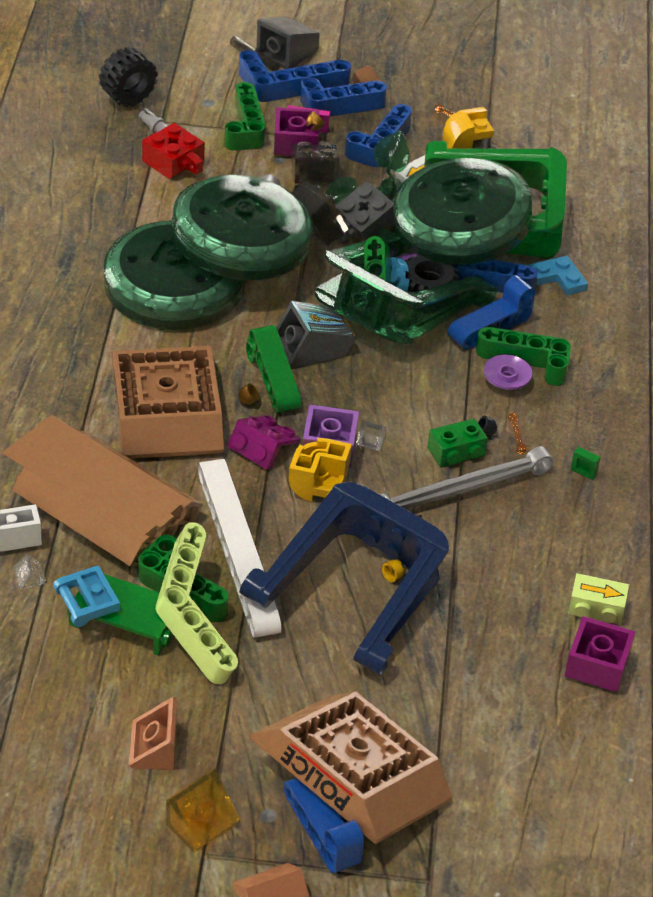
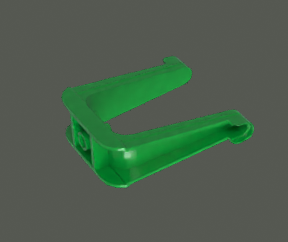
[417,141,567,260]

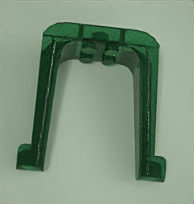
[315,228,498,344]

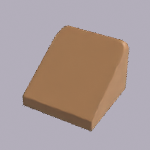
[353,65,380,84]

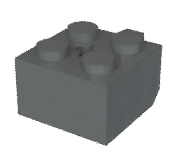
[332,181,400,244]

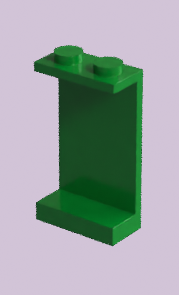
[68,574,173,656]

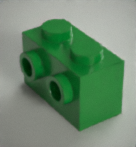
[427,418,488,468]

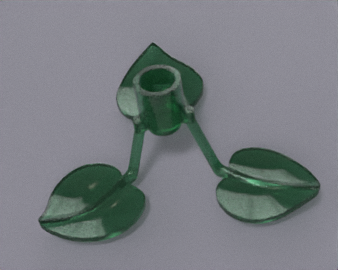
[324,131,422,233]

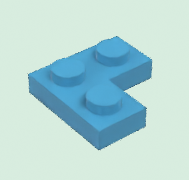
[527,255,588,295]

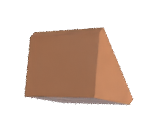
[129,697,177,770]
[233,863,309,897]

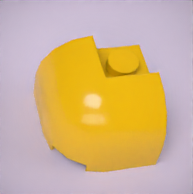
[442,107,494,149]
[288,438,352,502]

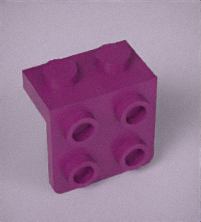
[227,415,301,469]

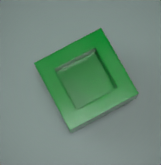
[571,446,601,480]

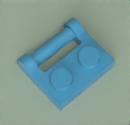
[53,565,120,627]

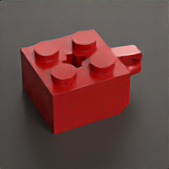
[142,122,205,179]

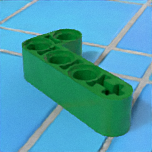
[224,82,266,151]
[364,236,415,331]
[246,325,301,413]
[476,327,571,386]
[138,535,228,622]

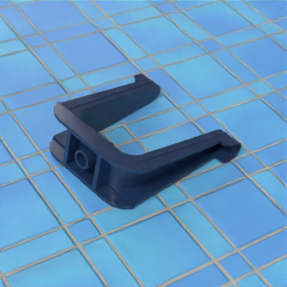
[239,482,449,676]

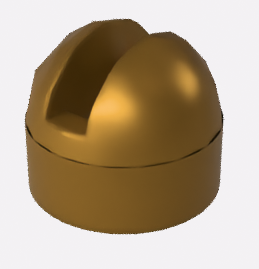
[306,112,325,131]
[238,383,260,405]

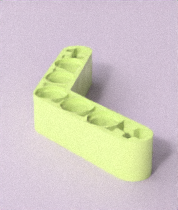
[156,522,238,684]

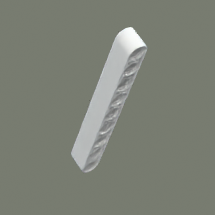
[198,459,281,638]

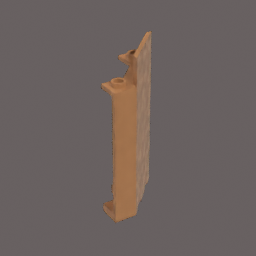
[2,415,203,568]

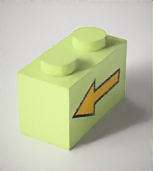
[568,573,629,625]

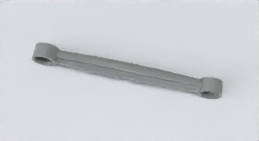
[380,446,554,509]

